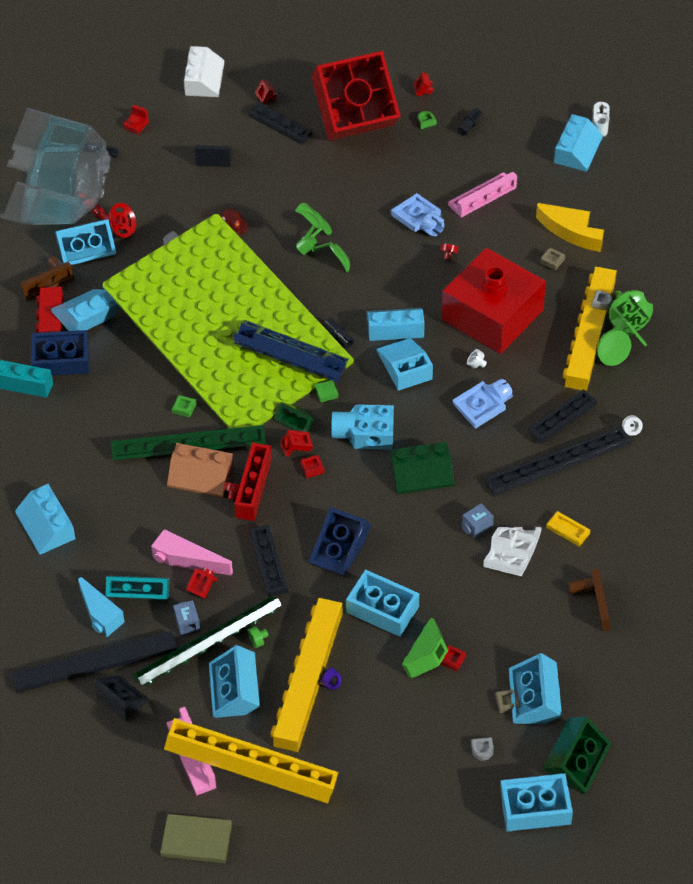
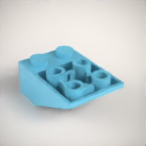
[376,338,433,390]

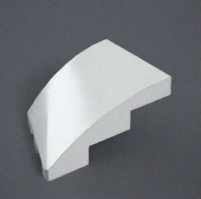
[484,527,541,576]

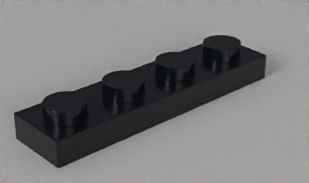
[248,102,312,145]
[528,389,597,444]
[250,525,288,597]

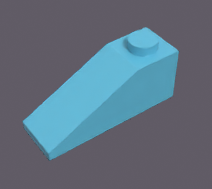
[78,577,125,637]

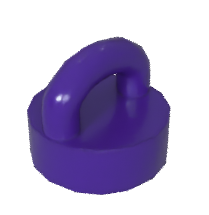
[320,667,342,690]

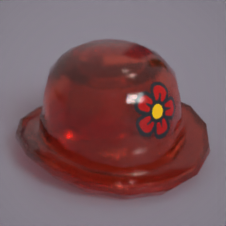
[219,208,247,237]

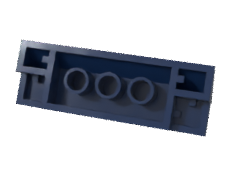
[233,320,349,383]

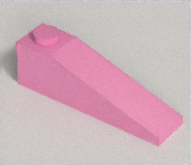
[151,529,233,575]

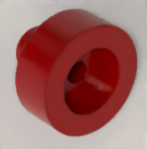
[440,243,458,260]
[223,482,240,499]

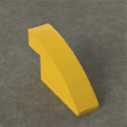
[536,203,604,252]

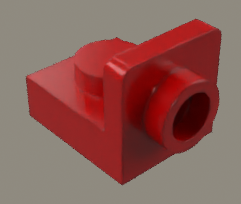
[123,105,149,135]
[281,430,313,456]
[186,567,218,599]

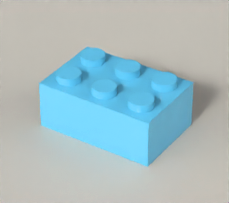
[346,569,419,637]

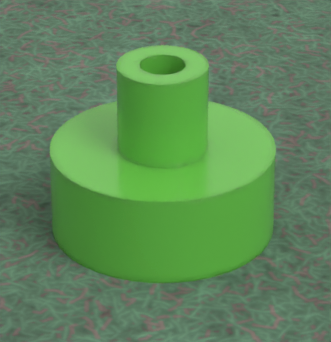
[248,626,269,648]

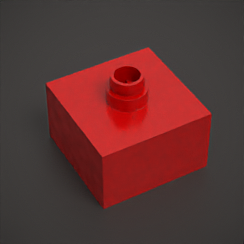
[311,51,401,141]
[441,247,546,354]

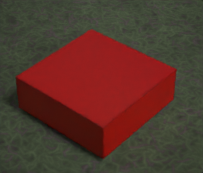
[300,455,325,478]
[440,645,466,672]

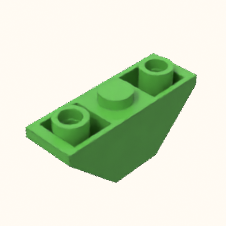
[402,618,448,678]

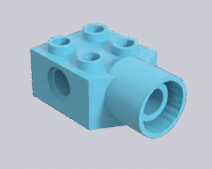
[332,405,394,450]

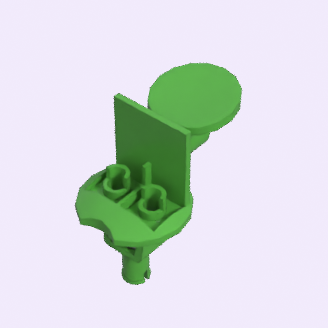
[597,290,653,366]

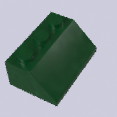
[390,442,454,494]
[543,716,612,794]

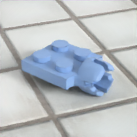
[391,193,444,236]
[453,379,513,429]

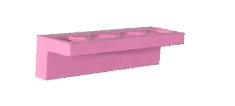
[448,172,517,217]
[166,707,216,796]

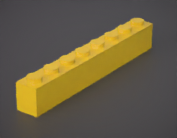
[562,266,617,391]
[270,598,343,752]
[164,718,338,804]

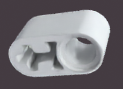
[593,102,609,136]

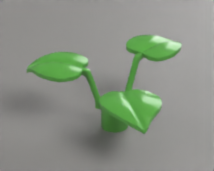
[295,203,350,273]

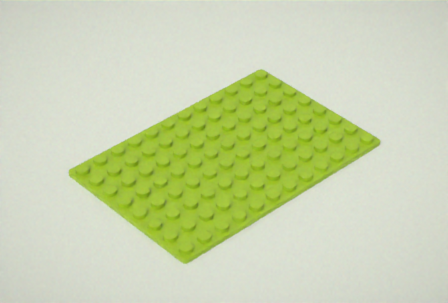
[103,214,354,428]

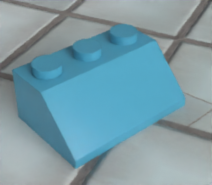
[554,114,603,172]
[55,219,117,265]
[51,289,119,331]
[366,308,425,341]
[15,484,76,555]
[209,645,260,718]
[509,653,562,724]
[501,774,573,832]

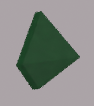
[274,402,314,432]

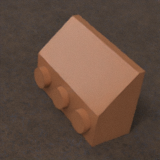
[167,443,234,498]

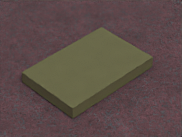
[160,814,232,863]

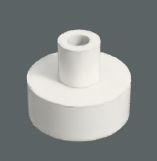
[467,349,487,369]
[622,415,643,436]

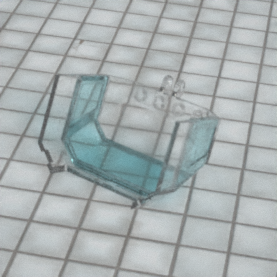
[0,108,111,225]

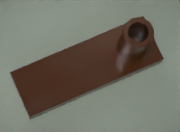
[20,256,75,301]
[569,569,611,631]

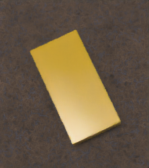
[546,511,590,547]

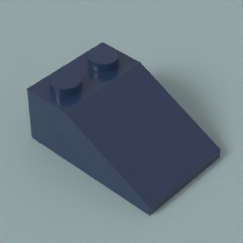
[309,507,372,576]

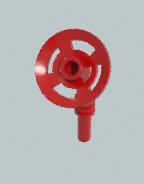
[80,194,136,238]

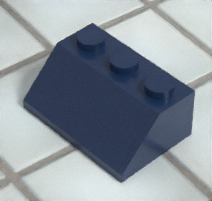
[31,330,90,375]

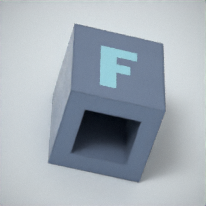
[462,503,494,539]
[173,600,200,636]

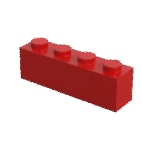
[36,287,64,333]
[234,443,272,521]

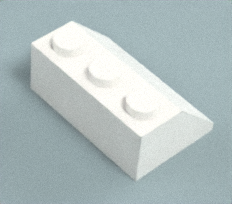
[184,46,224,97]

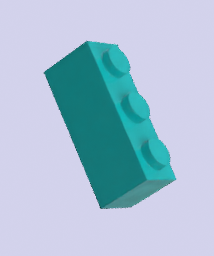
[0,360,53,398]
[106,575,170,599]

